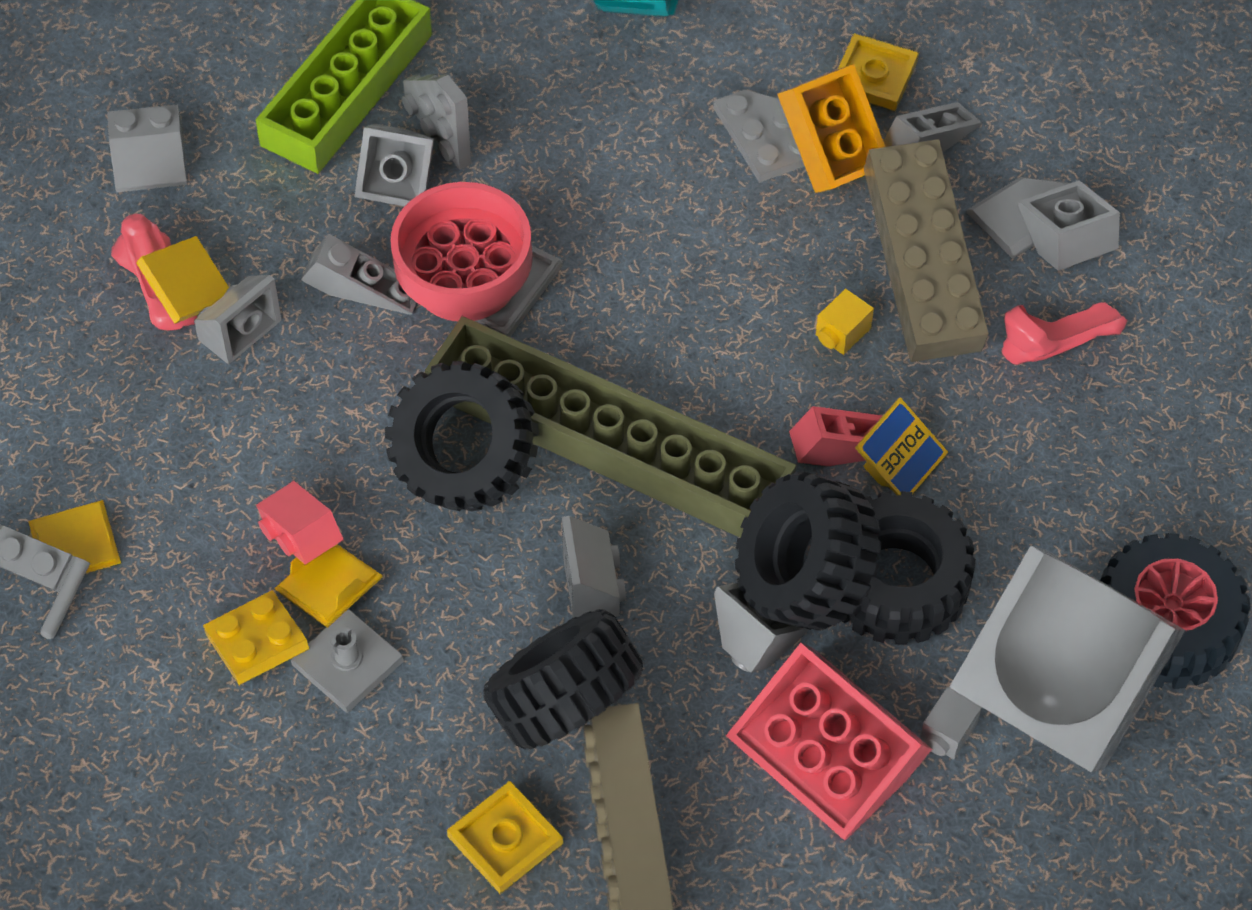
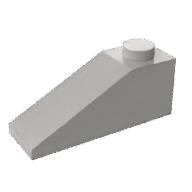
[883,102,982,152]

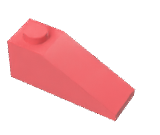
[789,406,882,466]

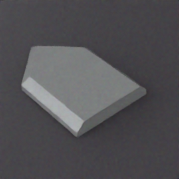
[966,177,1069,259]

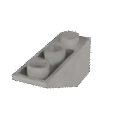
[301,233,417,315]

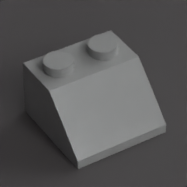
[107,105,187,192]
[1019,180,1120,271]
[194,275,282,365]
[562,516,626,618]

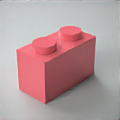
[256,481,344,565]

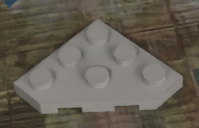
[402,74,471,170]
[713,89,805,183]

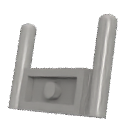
[0,524,90,639]

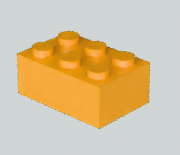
[777,64,885,193]

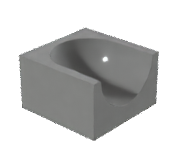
[949,546,1185,773]

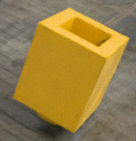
[815,288,874,355]

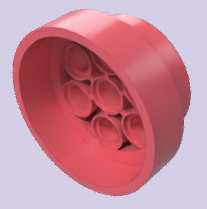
[390,182,533,322]

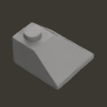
[354,124,434,206]
[714,582,808,673]

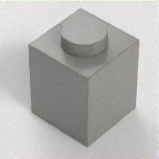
[920,687,982,759]

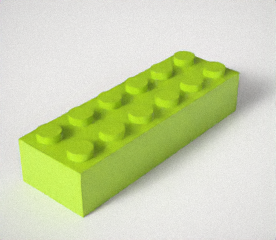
[255,0,432,174]

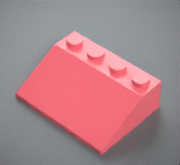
[726,643,932,840]

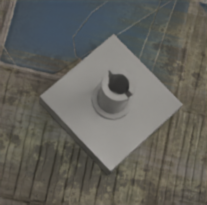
[291,609,404,713]

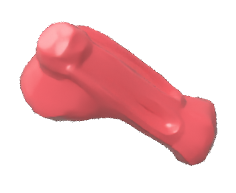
[111,214,197,330]
[1002,303,1128,365]

